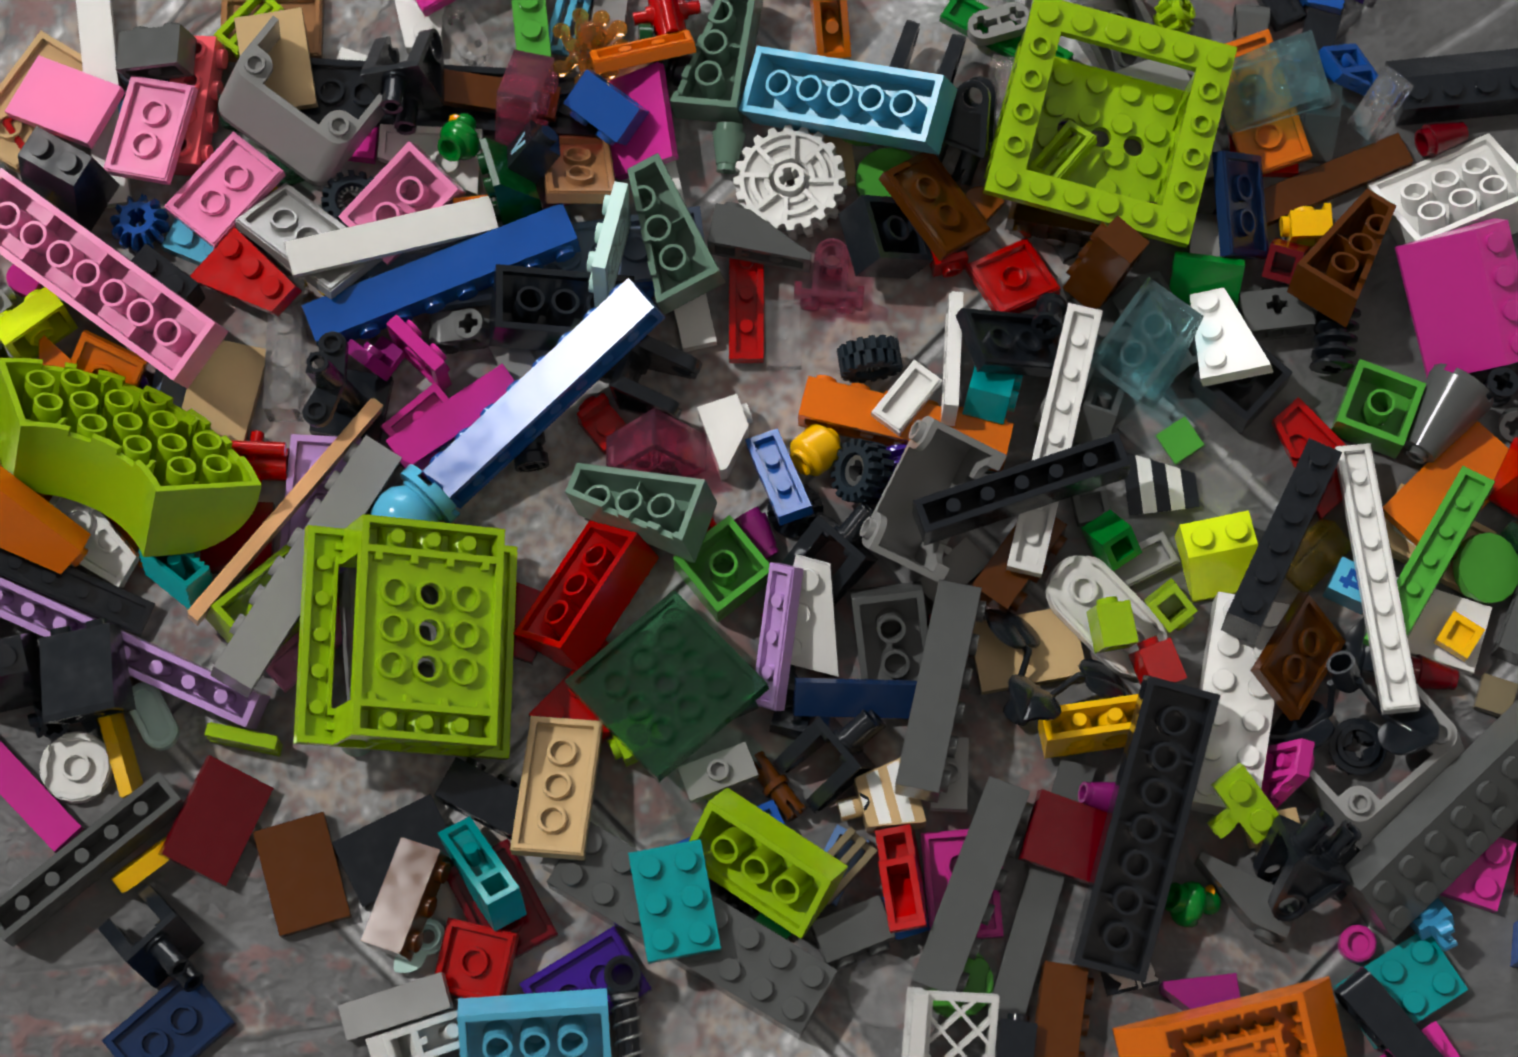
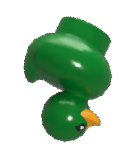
[437,113,481,162]
[1165,881,1222,928]

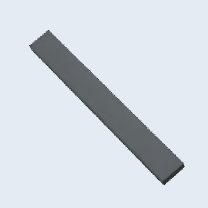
[981,758,1096,1037]

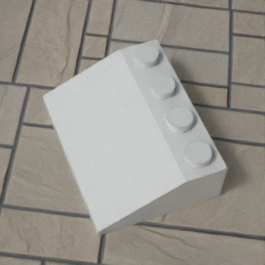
[1367,133,1518,246]

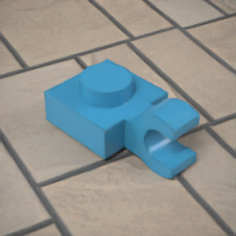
[1410,897,1458,951]

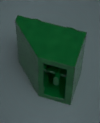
[476,138,542,226]

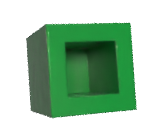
[1081,509,1142,572]

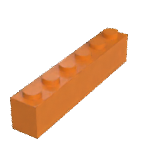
[798,375,1014,472]

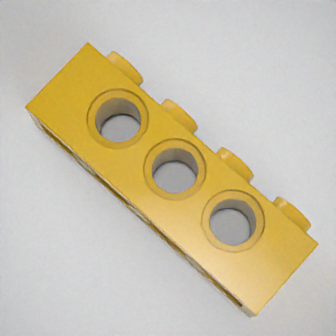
[1037,694,1138,759]

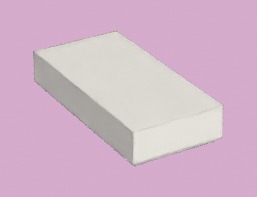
[871,360,942,436]

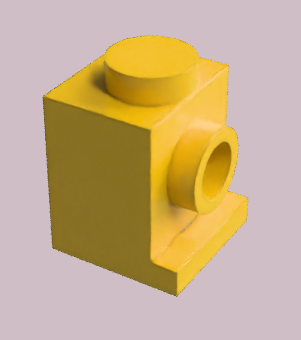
[1279,203,1333,248]

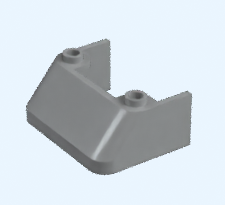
[218,16,385,186]
[1300,683,1465,850]

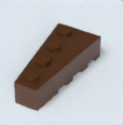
[1287,188,1397,328]

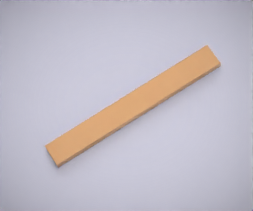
[187,398,383,626]

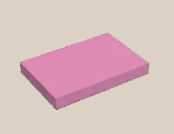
[4,55,126,149]
[103,75,198,185]
[164,131,286,249]

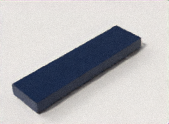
[793,678,917,719]

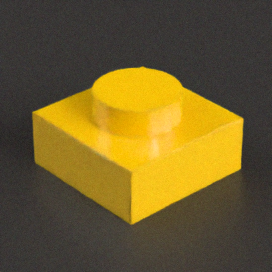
[1434,610,1485,662]

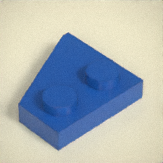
[1314,43,1392,103]

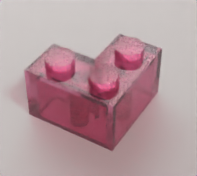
[495,49,559,146]
[606,408,706,478]

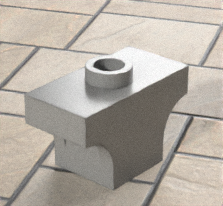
[930,737,969,812]
[677,741,759,803]

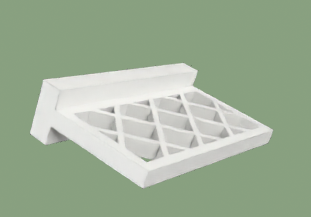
[901,987,1000,1057]

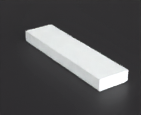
[941,291,964,426]

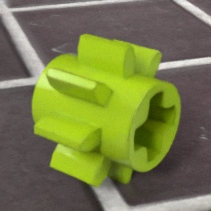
[1153,0,1196,33]

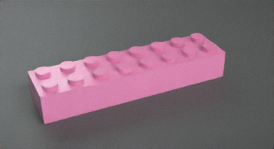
[0,168,229,389]

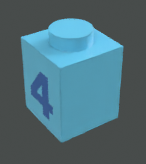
[1322,556,1363,614]

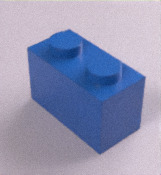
[564,69,649,146]

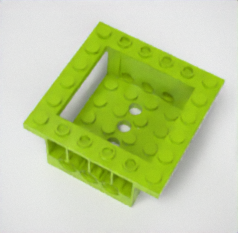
[983,0,1238,248]
[293,514,518,760]

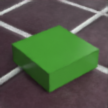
[1155,416,1205,466]

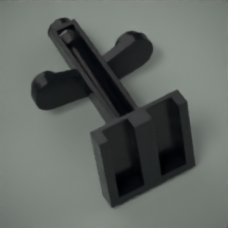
[302,331,394,443]

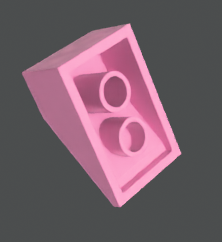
[338,141,466,265]

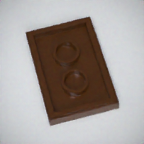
[878,152,991,261]
[1250,592,1346,720]
[253,812,352,938]

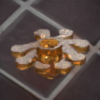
[552,8,628,85]

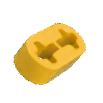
[111,837,169,893]

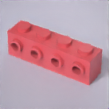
[169,35,229,176]

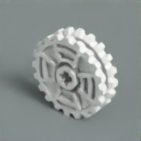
[733,125,847,241]

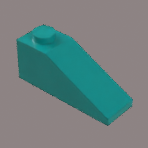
[438,816,527,932]

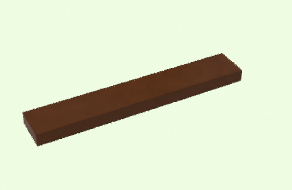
[1213,133,1414,227]

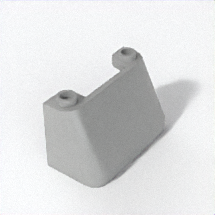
[860,416,1007,582]

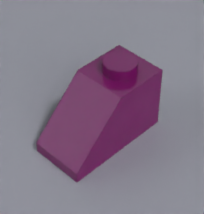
[1159,973,1240,1011]

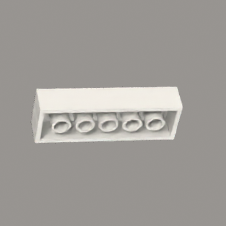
[1191,591,1289,815]

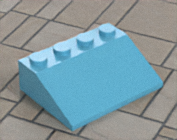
[457,988,611,1057]

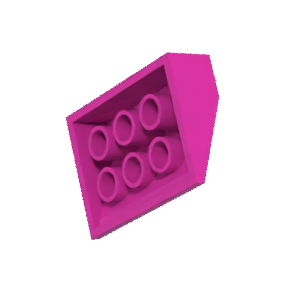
[1395,218,1518,378]

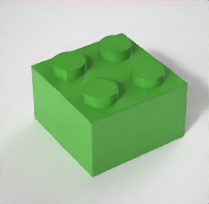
[1331,359,1426,459]
[673,515,770,622]

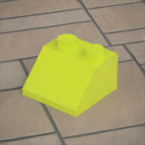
[0,287,78,359]
[1174,510,1258,603]

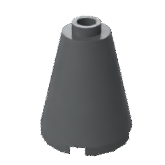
[1404,363,1494,464]

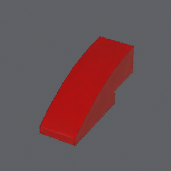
[875,824,927,934]

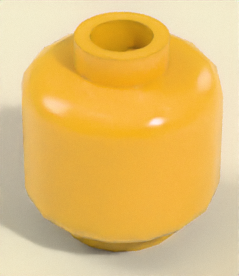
[790,424,841,476]

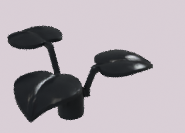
[985,609,1129,726]
[1269,617,1440,755]

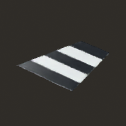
[1124,452,1200,516]

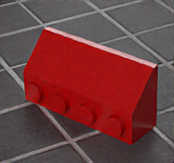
[513,520,659,672]

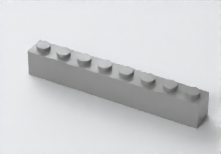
[209,435,402,698]

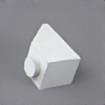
[697,394,753,481]

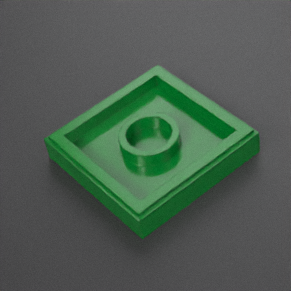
[1168,251,1245,321]

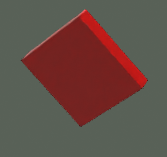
[966,238,1061,313]
[434,917,520,998]

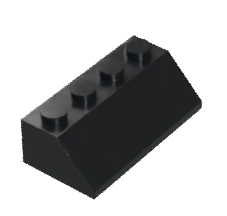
[1385,48,1518,126]
[489,264,635,351]

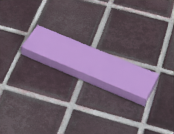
[752,562,804,711]

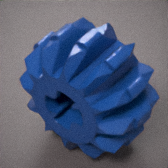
[110,194,170,253]

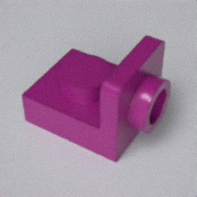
[348,336,406,382]

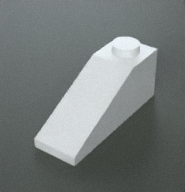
[365,1009,459,1057]

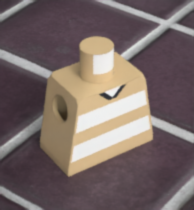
[837,757,926,833]

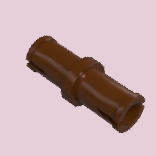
[753,751,807,822]

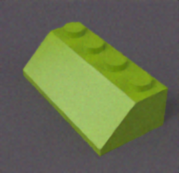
[689,787,848,939]

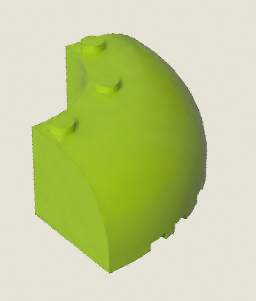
[0,358,262,557]

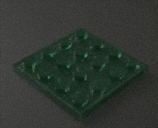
[565,590,769,782]

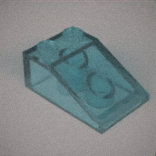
[1222,30,1331,135]
[1090,276,1204,409]

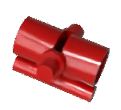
[632,0,701,36]
[231,430,290,483]

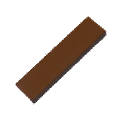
[444,69,562,123]

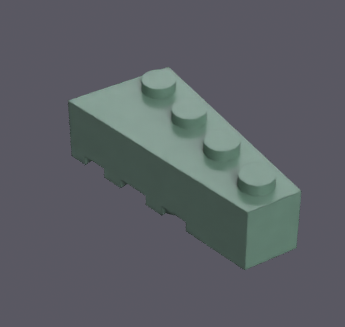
[669,0,763,124]
[627,153,726,315]
[565,463,717,563]

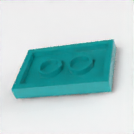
[628,839,721,964]
[1333,934,1469,1050]

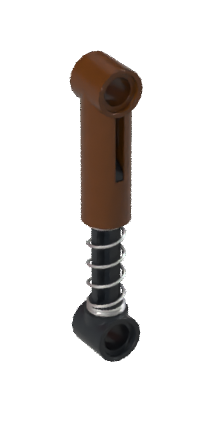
[604,955,644,1057]

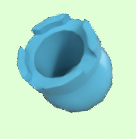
[370,464,460,523]

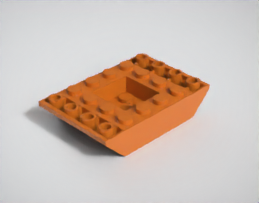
[1112,976,1348,1057]

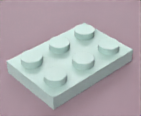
[587,181,631,307]

